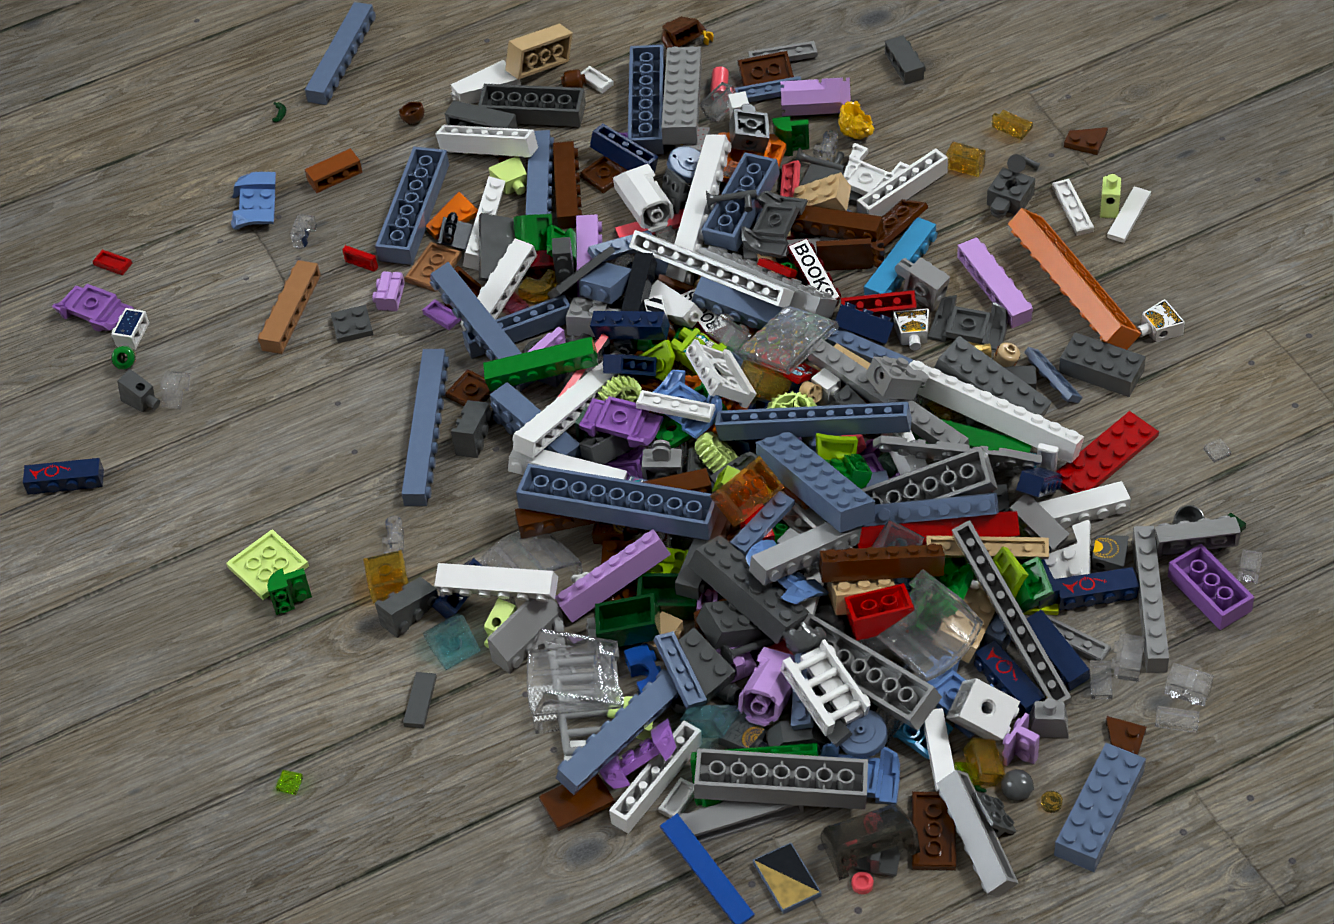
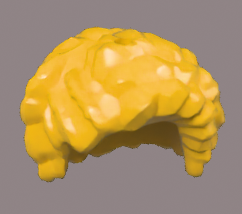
[838,101,874,140]

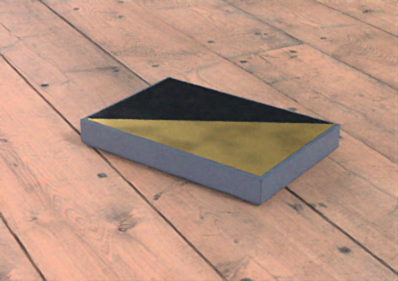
[753,843,821,914]

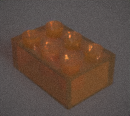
[710,456,784,527]

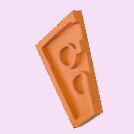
[426,192,478,240]

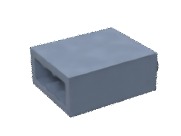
[579,262,631,304]

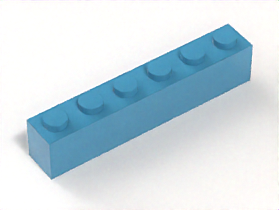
[864,217,938,295]

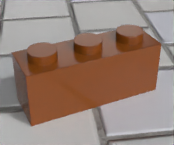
[305,148,363,193]

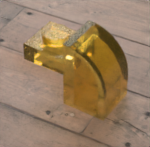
[518,269,557,305]

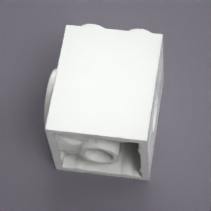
[946,678,1020,741]

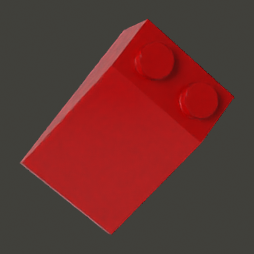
[844,583,914,641]

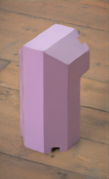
[781,78,851,116]
[738,647,795,727]

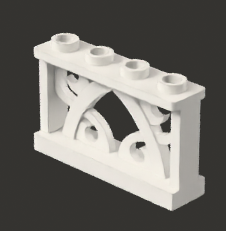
[685,339,757,409]

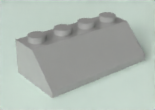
[1154,516,1241,556]
[487,598,564,674]

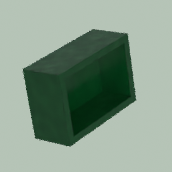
[637,573,697,620]
[595,593,661,650]

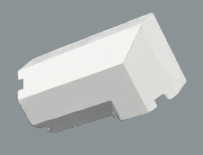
[613,164,674,232]

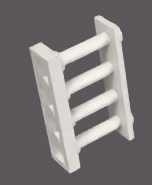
[780,639,870,736]

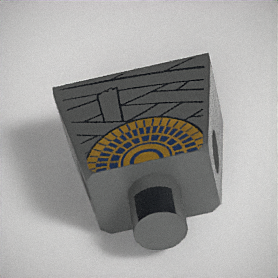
[718,712,769,750]

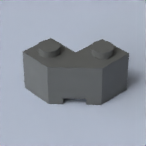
[766,720,828,752]

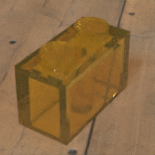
[946,142,986,177]
[963,738,1005,786]

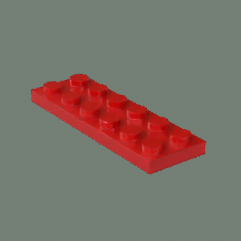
[1056,411,1159,494]

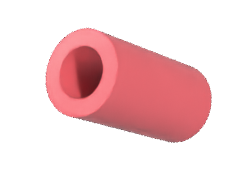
[710,67,729,102]

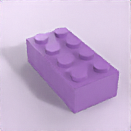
[1168,544,1254,630]

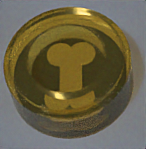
[1041,791,1063,813]

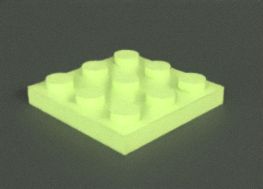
[226,530,309,600]

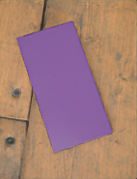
[422,300,461,330]

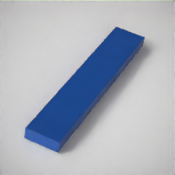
[660,813,755,924]

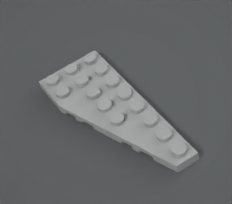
[873,435,1042,477]

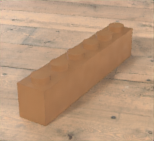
[258,260,321,354]

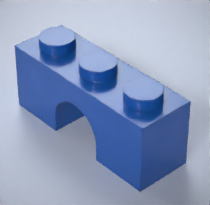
[624,643,661,695]

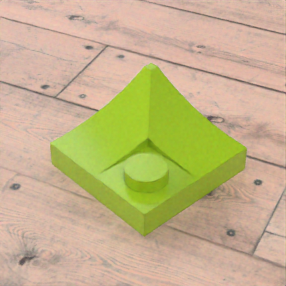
[816,433,858,462]
[992,547,1028,598]

